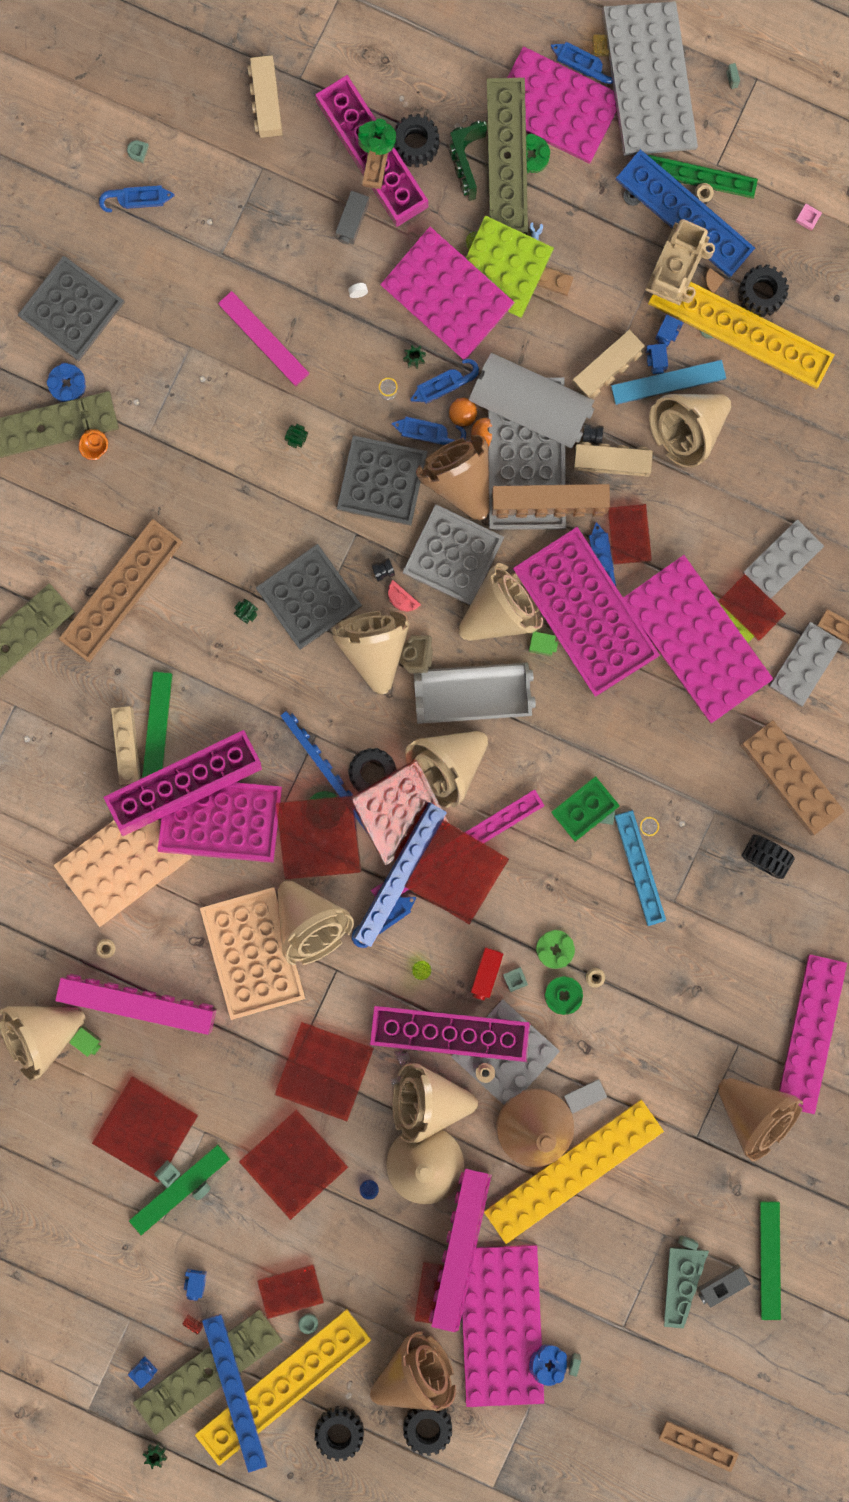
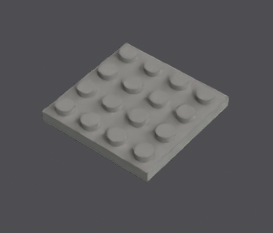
[403,504,504,605]
[451,999,560,1105]

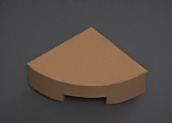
[706,268,725,293]

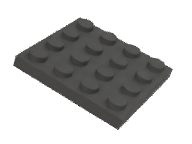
[18,256,125,362]
[337,435,427,526]
[256,544,362,650]

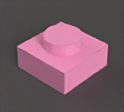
[795,204,822,231]

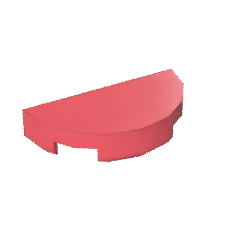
[388,580,421,612]

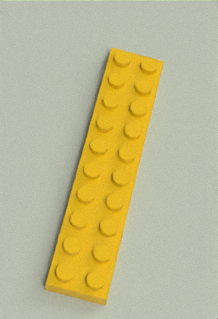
[648,281,835,389]
[484,1099,664,1244]
[195,1309,371,1466]

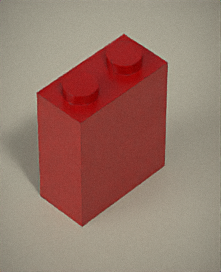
[470,947,504,1000]

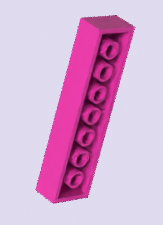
[315,75,428,227]
[103,730,262,837]
[55,974,217,1035]
[370,1006,530,1062]
[429,1169,492,1332]

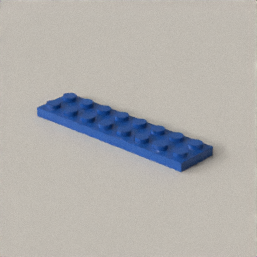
[615,149,755,278]

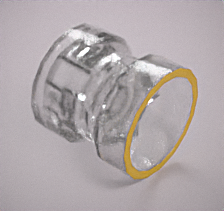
[379,378,398,400]
[638,817,659,837]

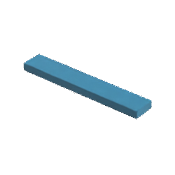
[611,360,726,405]
[614,810,666,926]

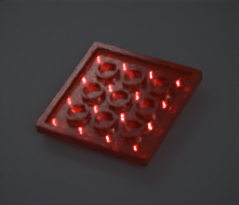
[349,759,450,865]
[276,795,362,879]
[404,819,509,925]
[275,1022,374,1122]
[92,1076,199,1183]
[239,1109,349,1220]

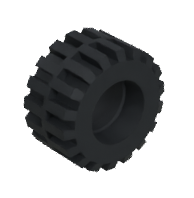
[394,114,439,168]
[738,264,789,317]
[348,748,397,797]
[741,835,795,879]
[314,1406,364,1462]
[403,1409,452,1456]

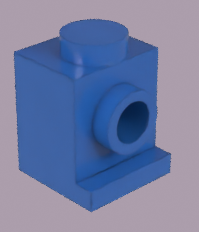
[655,315,684,347]
[645,344,668,374]
[184,1269,207,1301]
[128,1356,158,1389]

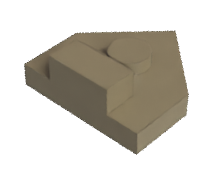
[399,635,433,673]

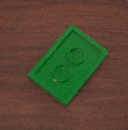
[551,776,620,842]

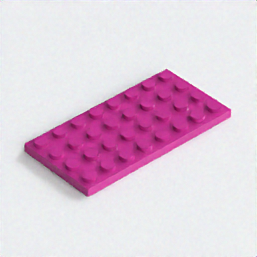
[513,527,660,697]
[623,555,773,724]
[462,1245,544,1407]

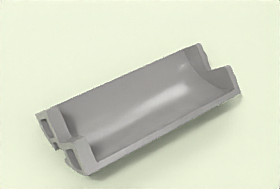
[469,353,595,448]
[414,663,535,724]

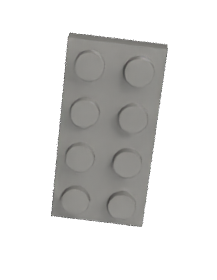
[743,519,824,600]
[769,622,843,707]

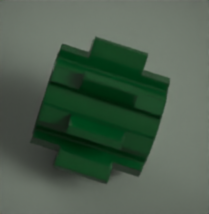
[403,345,426,369]
[284,423,308,449]
[233,599,258,624]
[143,1443,168,1469]

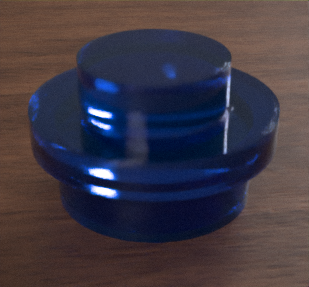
[360,1180,379,1200]

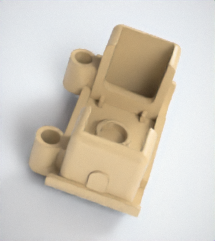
[645,219,715,306]

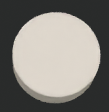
[348,283,368,298]

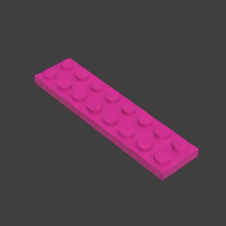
[779,954,847,1115]

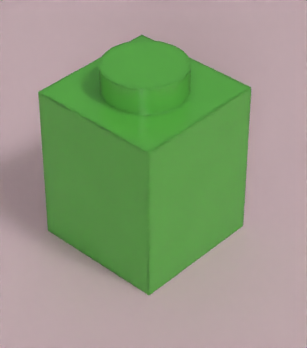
[529,632,558,657]
[69,1026,102,1057]

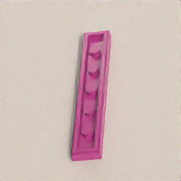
[218,291,309,387]

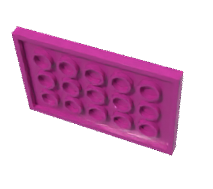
[507,46,617,164]
[380,227,515,360]
[158,783,282,863]

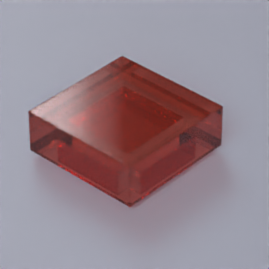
[182,1314,204,1334]

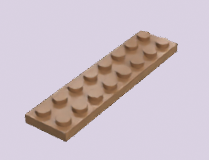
[59,519,183,663]

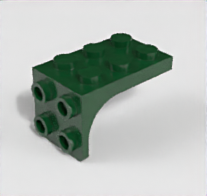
[449,121,487,201]

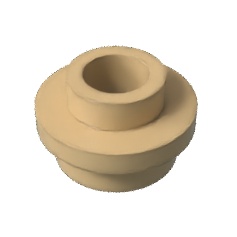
[694,183,714,203]
[96,939,116,958]
[586,968,605,988]
[476,1063,495,1083]

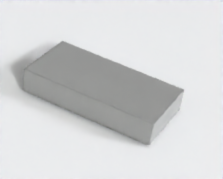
[564,1079,607,1114]

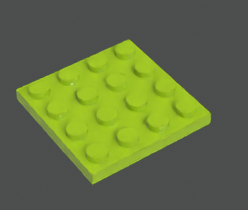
[466,215,554,318]

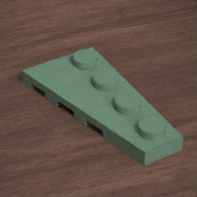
[663,1247,709,1329]

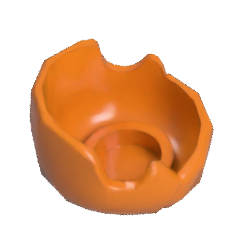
[449,397,477,427]
[471,418,493,447]
[79,429,108,460]

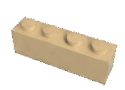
[248,55,283,138]
[572,329,645,399]
[573,442,653,477]
[111,706,141,786]

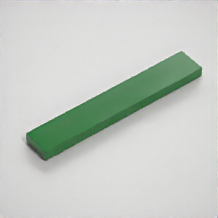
[648,155,758,199]
[142,672,173,778]
[129,1144,230,1236]
[759,1201,781,1320]

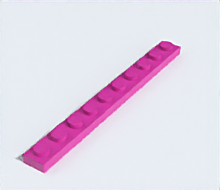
[371,789,545,897]

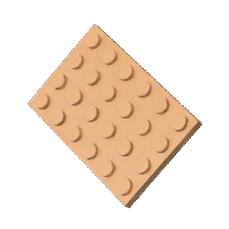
[54,818,193,927]
[200,887,306,1020]

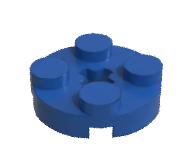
[47,363,86,402]
[529,1344,567,1386]

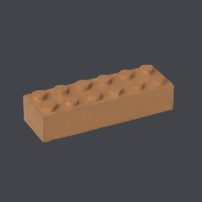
[492,484,610,519]
[740,720,845,836]

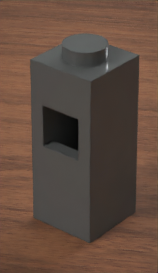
[336,191,369,245]
[698,1264,751,1308]

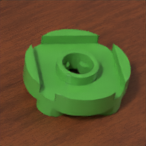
[536,930,575,969]

